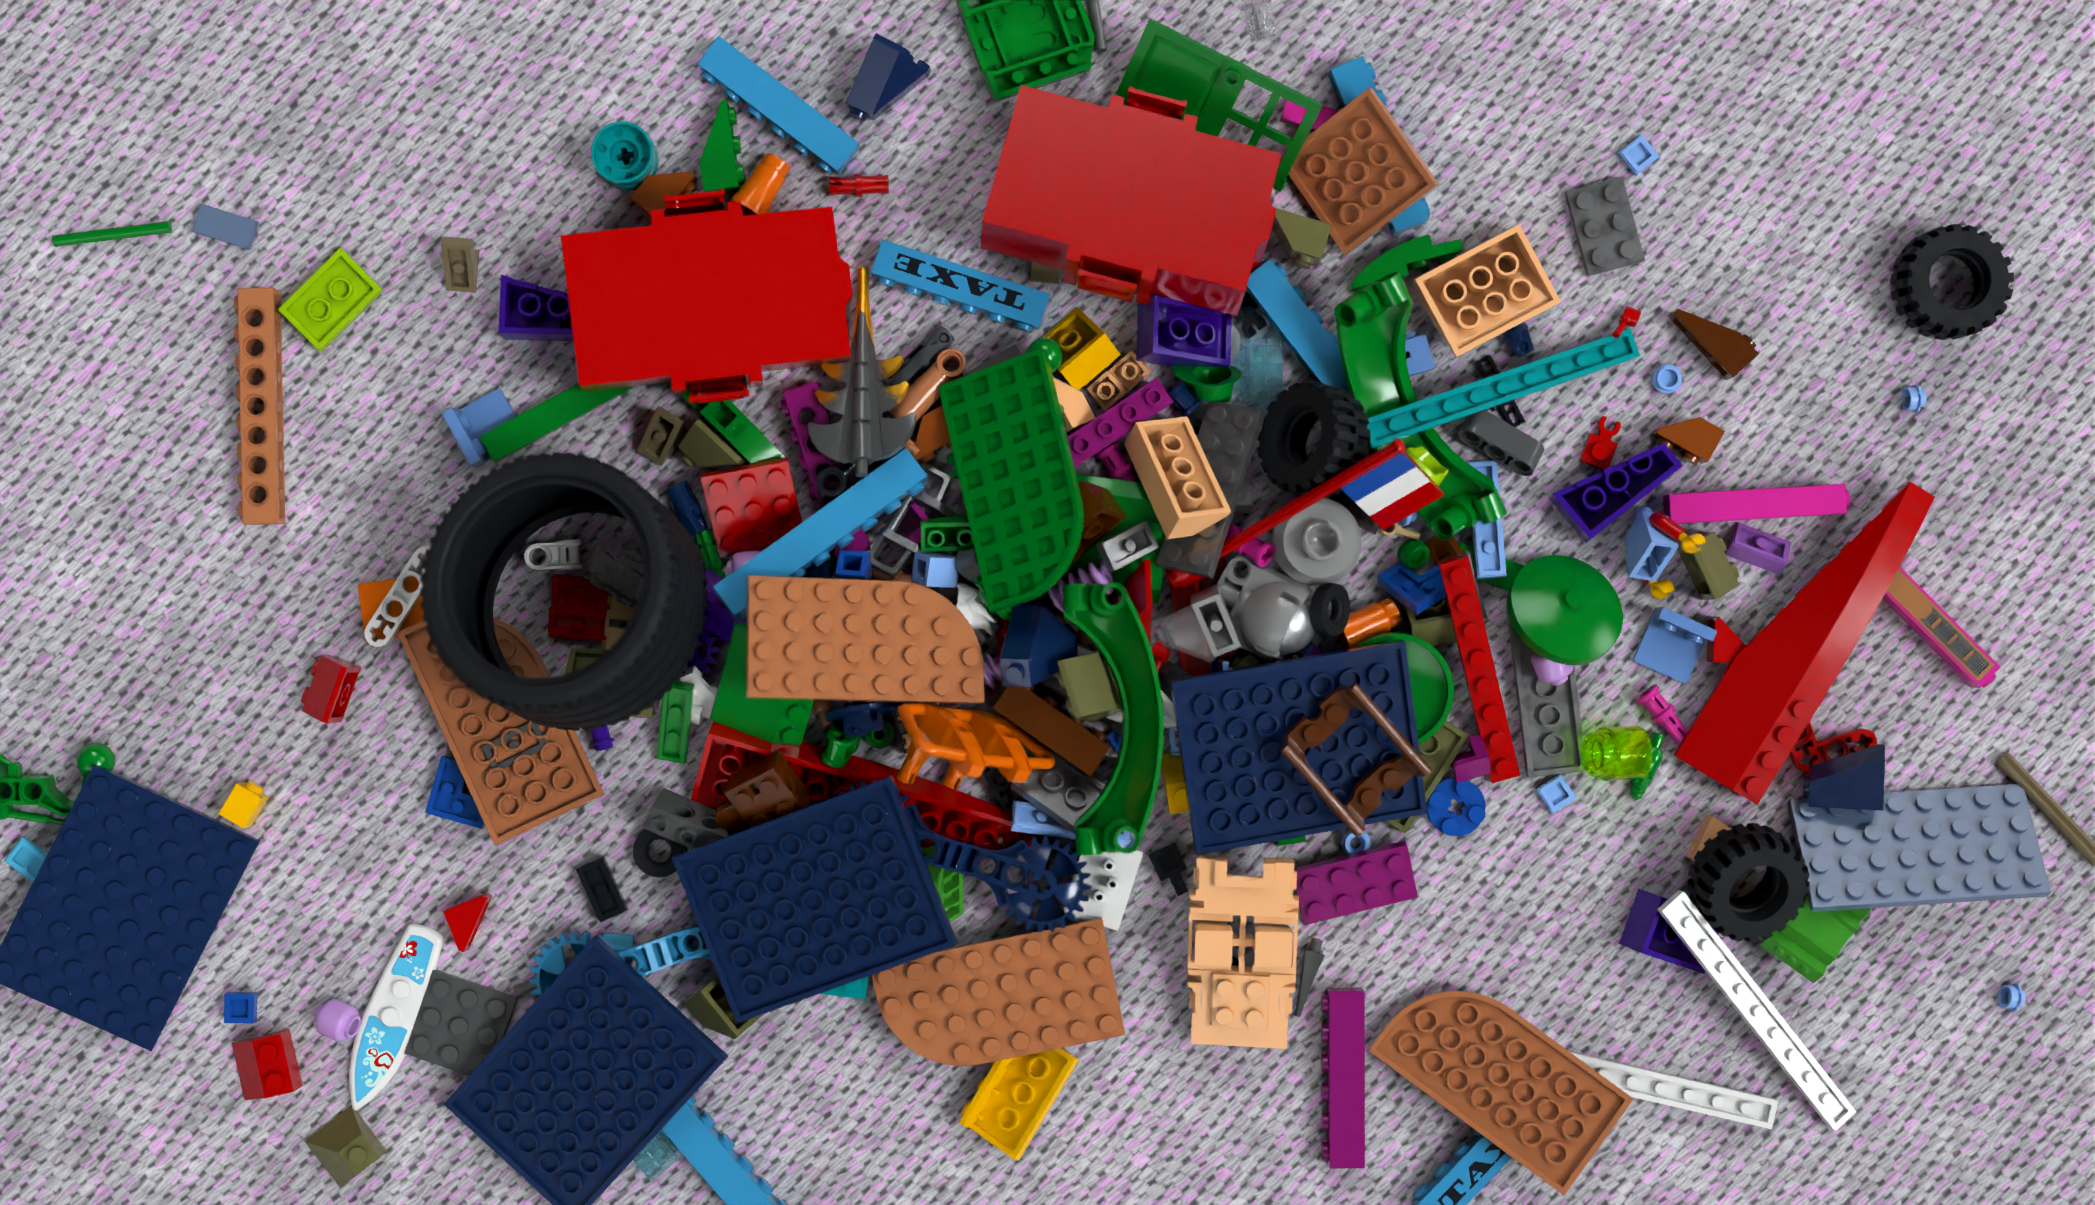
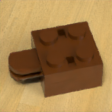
[715,750,812,831]

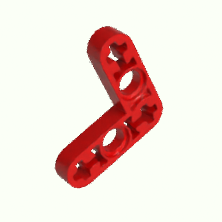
[1789,721,1877,773]

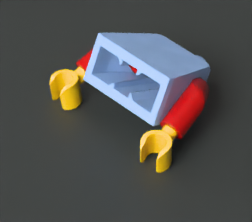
[1624,507,1705,599]

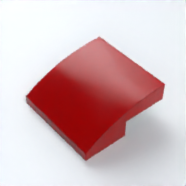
[548,574,613,641]

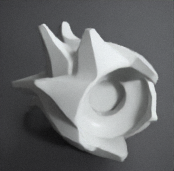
[939,583,998,642]

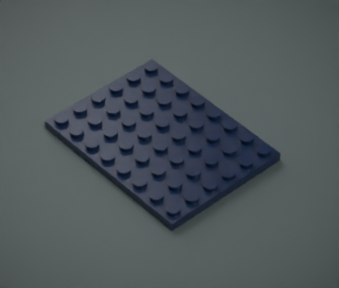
[1170,640,1427,855]
[0,764,260,1051]
[672,775,958,1023]
[444,935,728,1205]

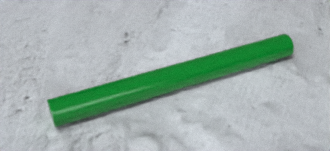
[52,221,172,247]

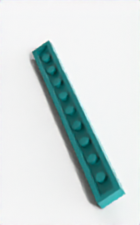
[1367,329,1640,450]

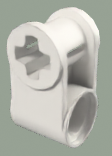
[524,540,583,571]

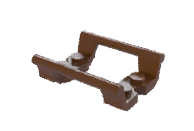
[1279,682,1432,837]

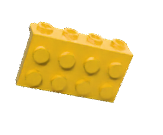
[959,1048,1080,1161]

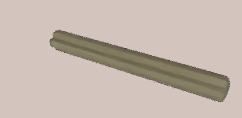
[1996,752,2095,866]

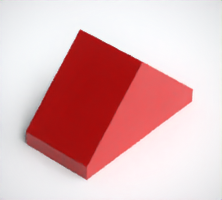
[1707,617,1746,663]
[443,893,493,952]

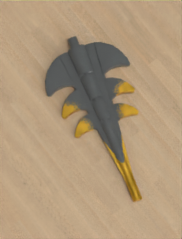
[808,267,916,477]

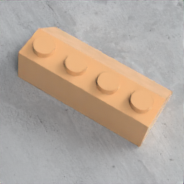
[1124,416,1231,539]

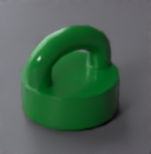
[1397,538,1430,569]

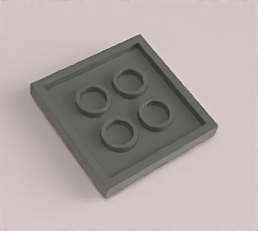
[404,969,518,1076]

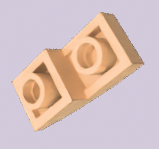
[1087,349,1153,411]

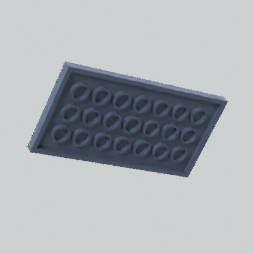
[1788,784,2051,912]

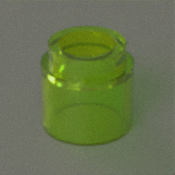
[1582,726,1652,781]

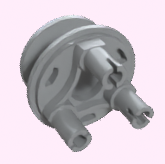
[1272,498,1361,586]

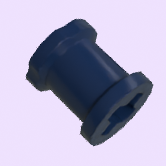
[1168,381,1203,417]

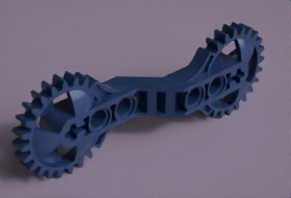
[839,779,1092,933]

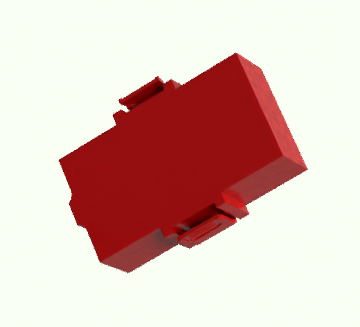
[981,85,1281,316]
[561,189,853,404]

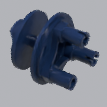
[824,701,898,737]

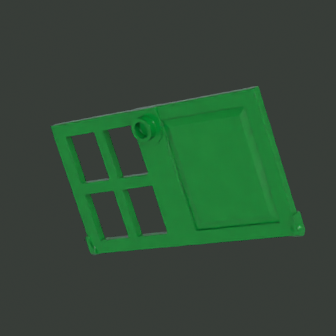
[1114,18,1323,192]

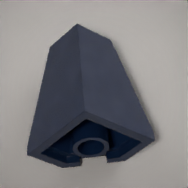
[846,33,931,121]
[999,603,1078,687]
[1804,744,1885,811]

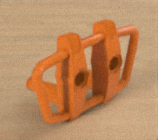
[896,702,1055,789]

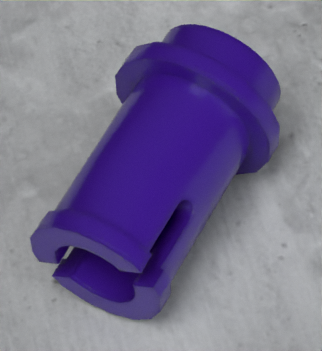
[591,724,615,752]

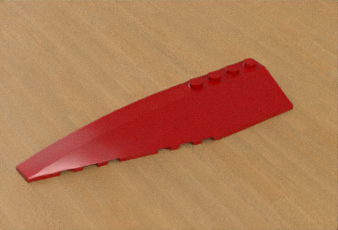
[1674,482,1935,805]
[691,721,1046,849]

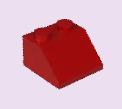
[301,655,361,724]
[232,1029,303,1100]

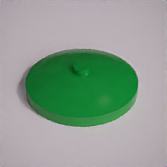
[1507,555,1623,665]
[1354,632,1454,745]

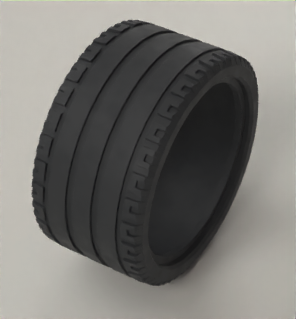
[420,452,708,731]

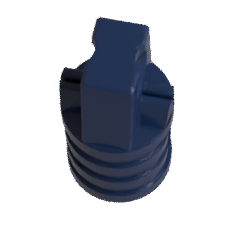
[1502,322,1535,357]
[664,480,708,536]

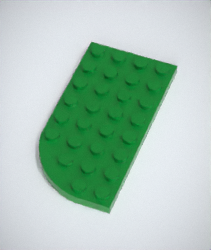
[938,348,1084,613]

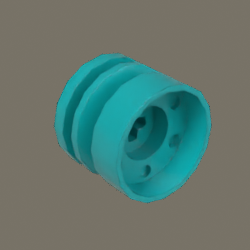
[591,121,659,191]

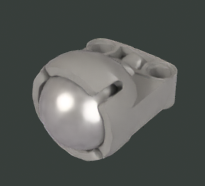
[1217,556,1315,662]

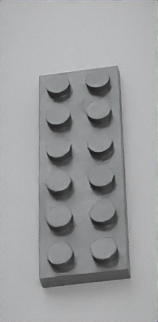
[1156,401,1266,579]
[1506,603,1587,778]

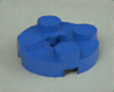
[1426,777,1486,836]

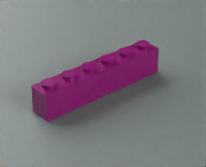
[1321,988,1365,1169]

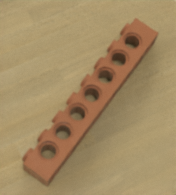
[234,288,286,525]

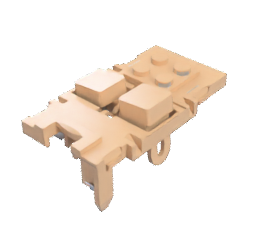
[1187,853,1299,1049]

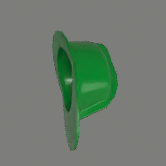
[1172,365,1241,403]

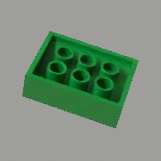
[710,623,814,745]

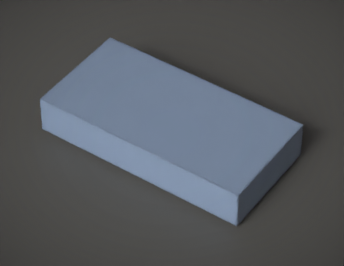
[192,204,259,250]

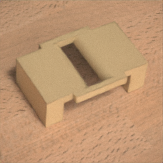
[601,596,639,650]

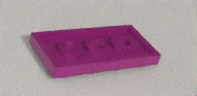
[1294,840,1418,925]

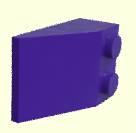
[1136,295,1232,367]
[1619,889,1719,974]

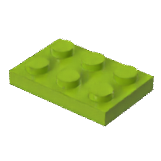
[278,247,385,352]

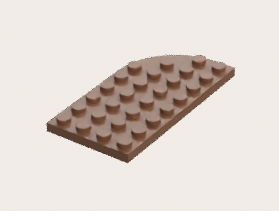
[746,576,984,704]
[397,617,605,846]
[872,917,1125,1066]
[1368,991,1633,1195]

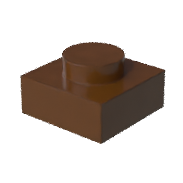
[1424,535,1464,566]

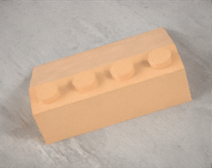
[1411,224,1561,357]

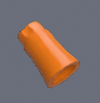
[730,153,791,215]
[1338,598,1402,650]

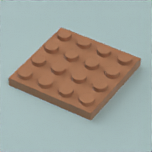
[1280,88,1439,255]

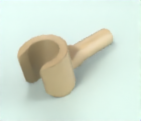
[1378,523,1421,540]

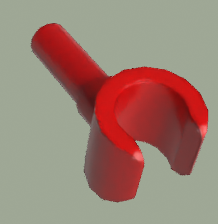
[1612,306,1641,338]
[1151,642,1170,674]

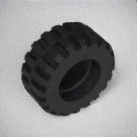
[1890,224,2014,340]
[1257,381,1371,498]
[1687,823,1810,941]

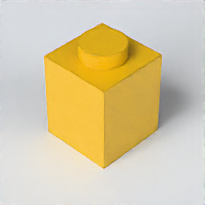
[218,780,269,829]

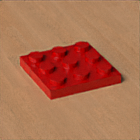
[700,457,803,558]

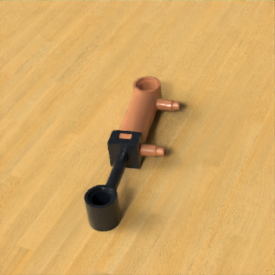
[817,348,966,503]

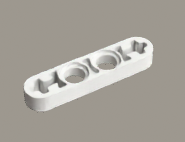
[365,546,430,647]

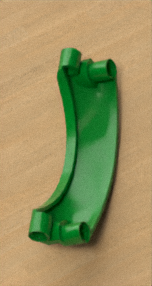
[1334,271,1507,540]
[1062,583,1164,856]

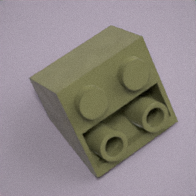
[1057,652,1121,722]

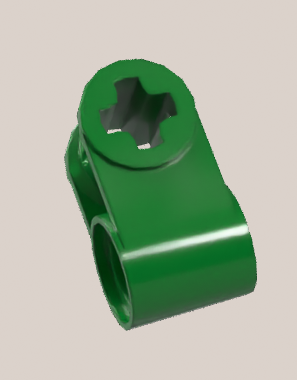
[820,722,862,768]

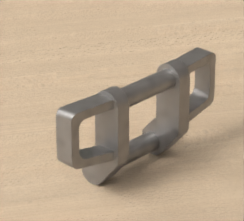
[869,463,957,577]

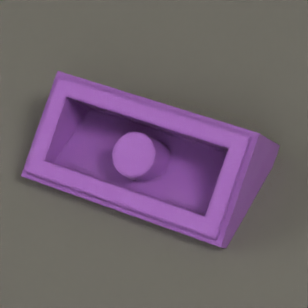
[1725,522,1791,575]

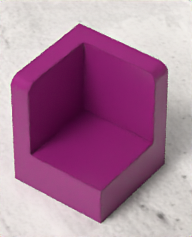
[899,501,930,545]
[1450,734,1491,783]

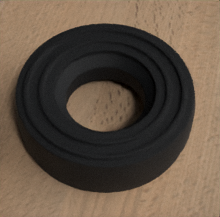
[1310,583,1350,637]
[633,829,687,878]

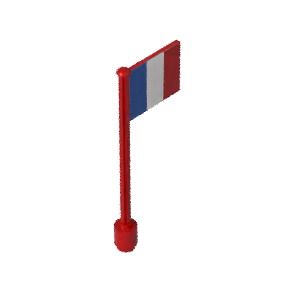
[1166,438,1444,589]

